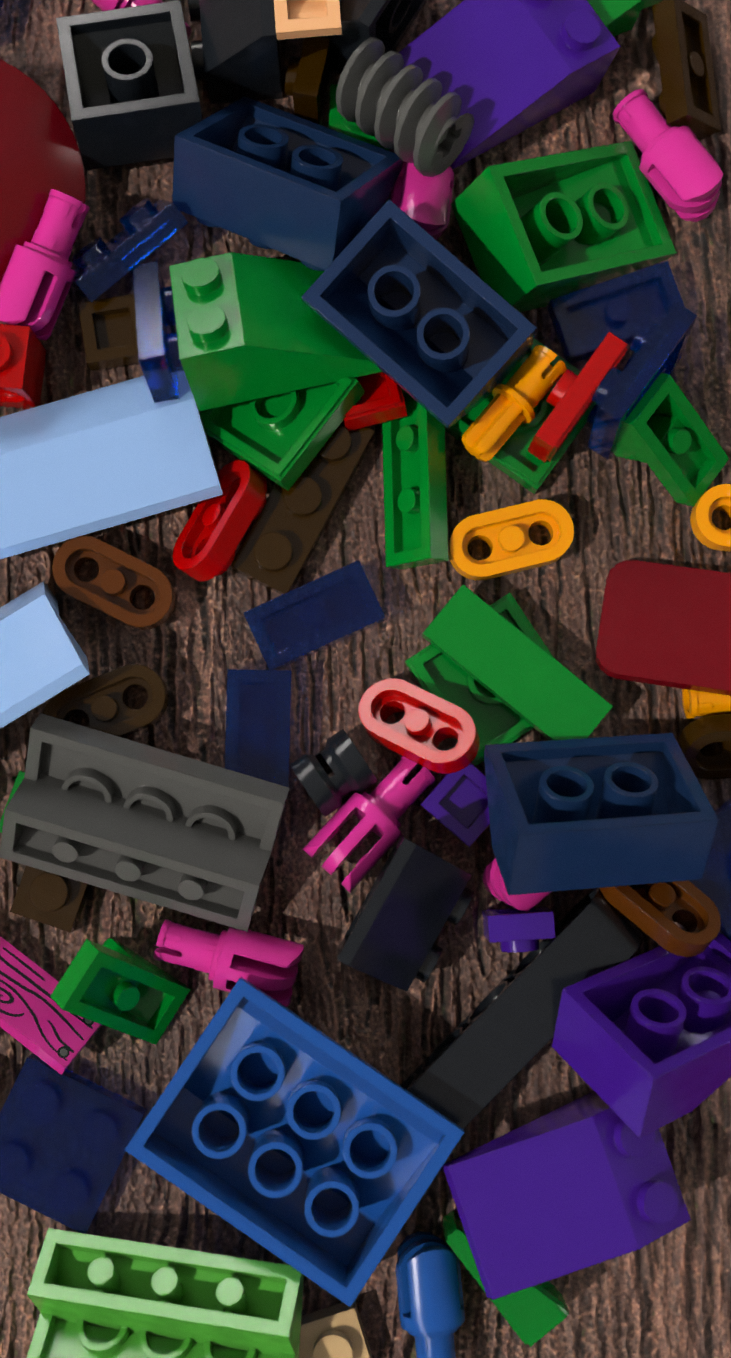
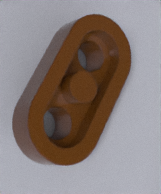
[52,536,176,630]
[600,880,721,957]

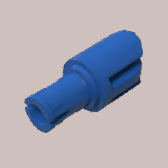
[396,1231,465,1358]

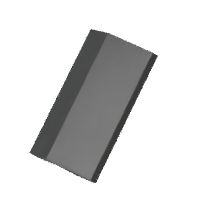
[0,713,290,932]

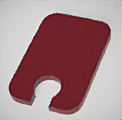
[595,560,731,696]

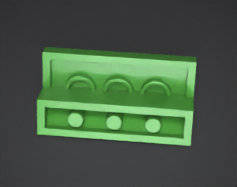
[26,1228,304,1358]

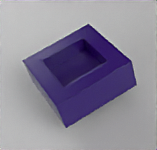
[420,763,490,847]
[482,906,556,953]

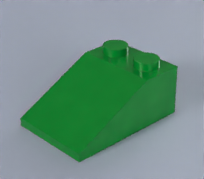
[451,141,677,312]
[169,252,383,411]

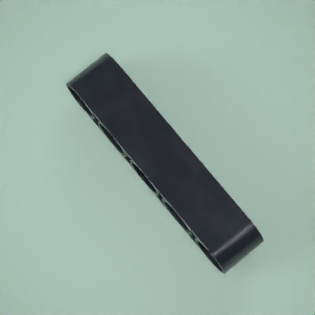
[400,889,645,1129]

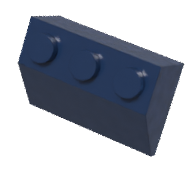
[172,96,403,271]
[301,199,537,429]
[484,733,719,895]

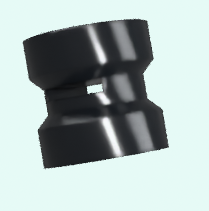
[290,729,378,817]

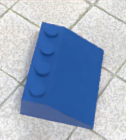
[124,977,464,1307]

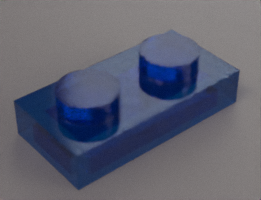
[71,198,188,302]
[133,261,184,403]
[547,261,689,364]
[244,560,385,672]
[225,669,293,799]

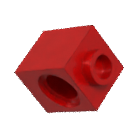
[0,324,47,409]

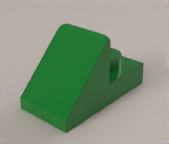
[613,373,729,507]
[50,938,190,1045]

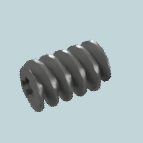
[336,37,475,177]

